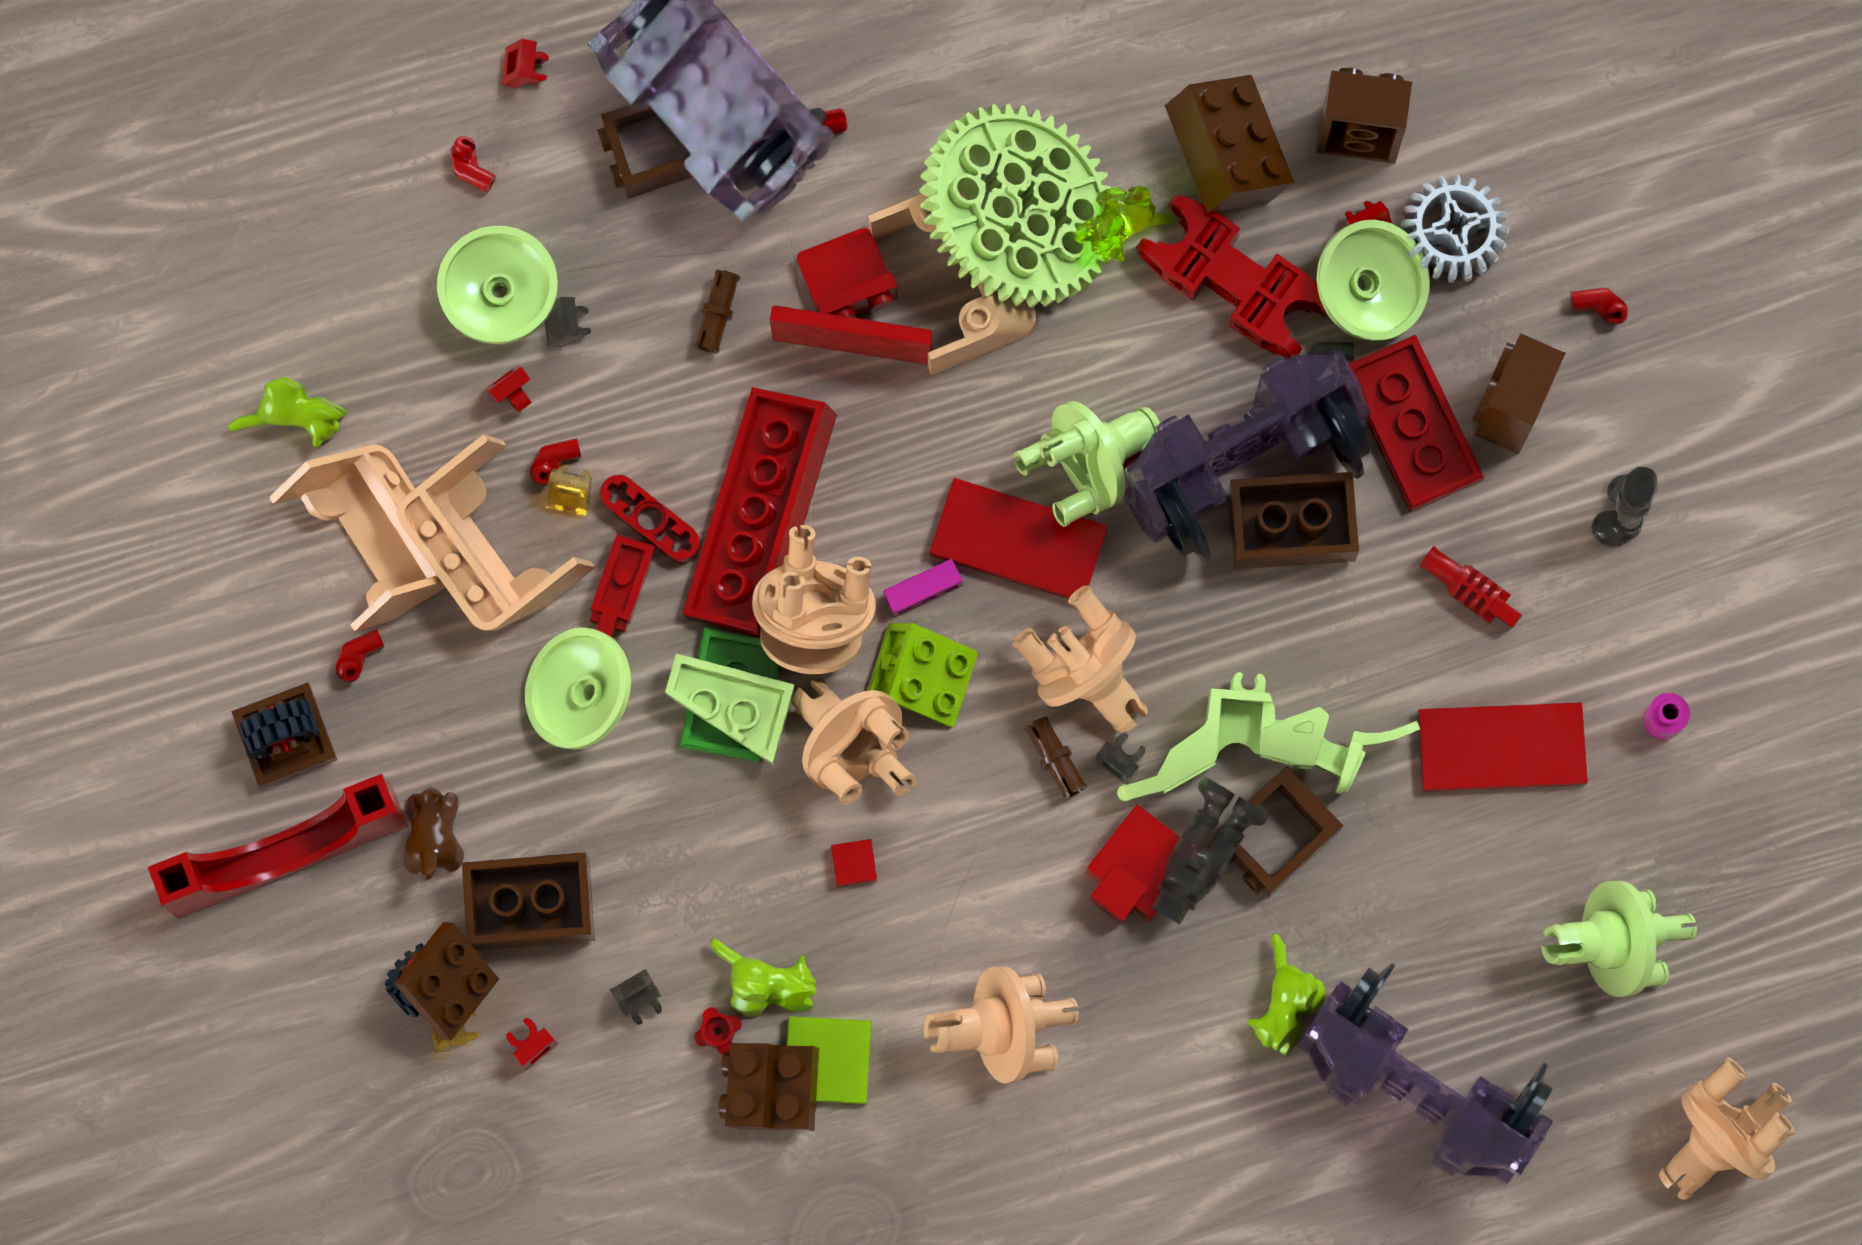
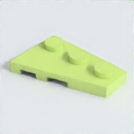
[665,654,795,765]

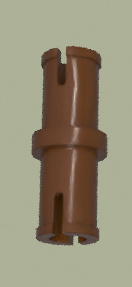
[694,269,740,354]
[1024,716,1087,800]

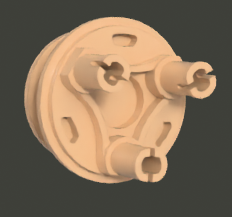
[752,525,876,674]

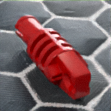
[1419,546,1522,628]

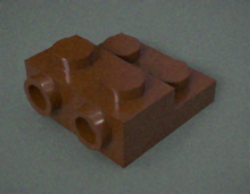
[718,1043,819,1131]

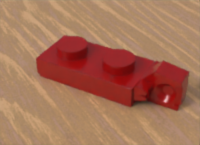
[590,534,656,639]

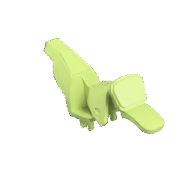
[1117,672,1420,802]

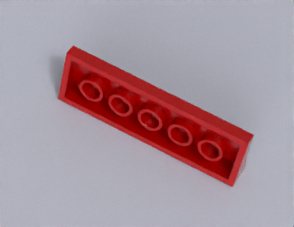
[682,387,837,638]

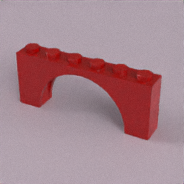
[147,773,408,919]

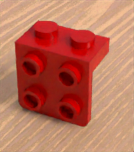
[797,227,898,318]

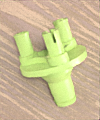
[1013,401,1162,527]
[1541,880,1697,997]

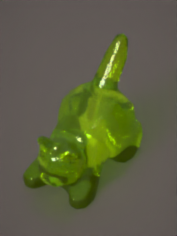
[1073,185,1174,264]

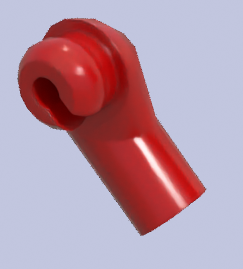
[450,136,496,193]
[1570,287,1628,325]

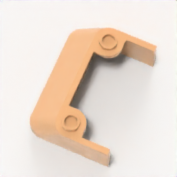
[868,191,1036,376]
[397,434,596,631]
[269,445,446,632]

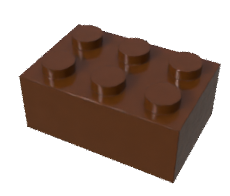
[1316,68,1412,164]
[1164,74,1295,214]
[1472,333,1566,454]
[1228,472,1359,569]
[462,852,595,950]

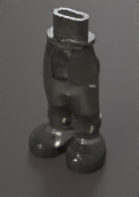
[1591,467,1658,547]
[1152,776,1270,924]

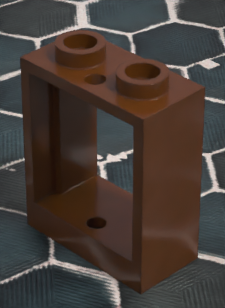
[597,85,719,198]
[1213,766,1343,897]

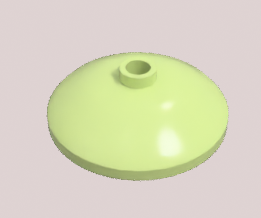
[1317,220,1430,341]
[437,226,558,344]
[525,628,631,750]

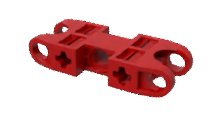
[1135,195,1328,360]

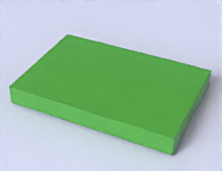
[680,628,780,763]

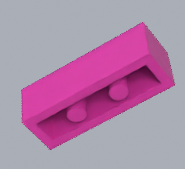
[883,559,963,618]

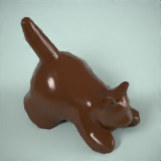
[403,787,464,880]

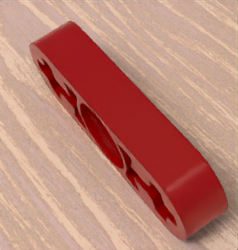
[600,475,700,564]

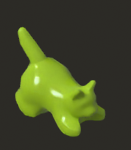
[228,377,348,448]
[1247,933,1326,1056]
[710,939,817,1017]

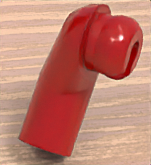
[530,438,582,485]
[336,629,385,683]

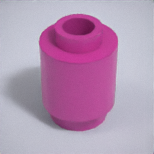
[1643,693,1690,740]

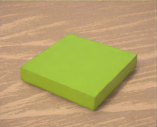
[787,1016,872,1105]

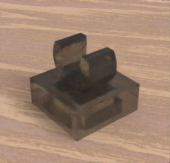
[544,297,591,347]
[1095,732,1145,785]
[610,969,662,1025]

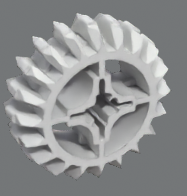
[1400,175,1509,283]

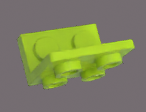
[867,623,978,727]

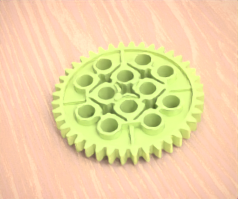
[919,104,1118,307]

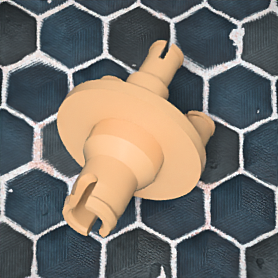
[1012,585,1148,733]
[792,680,917,805]
[924,966,1079,1083]
[1659,1057,1795,1200]

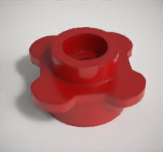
[694,1007,742,1055]

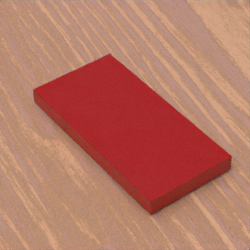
[769,305,933,365]
[1342,334,1484,512]
[929,478,1108,599]
[1418,702,1588,792]

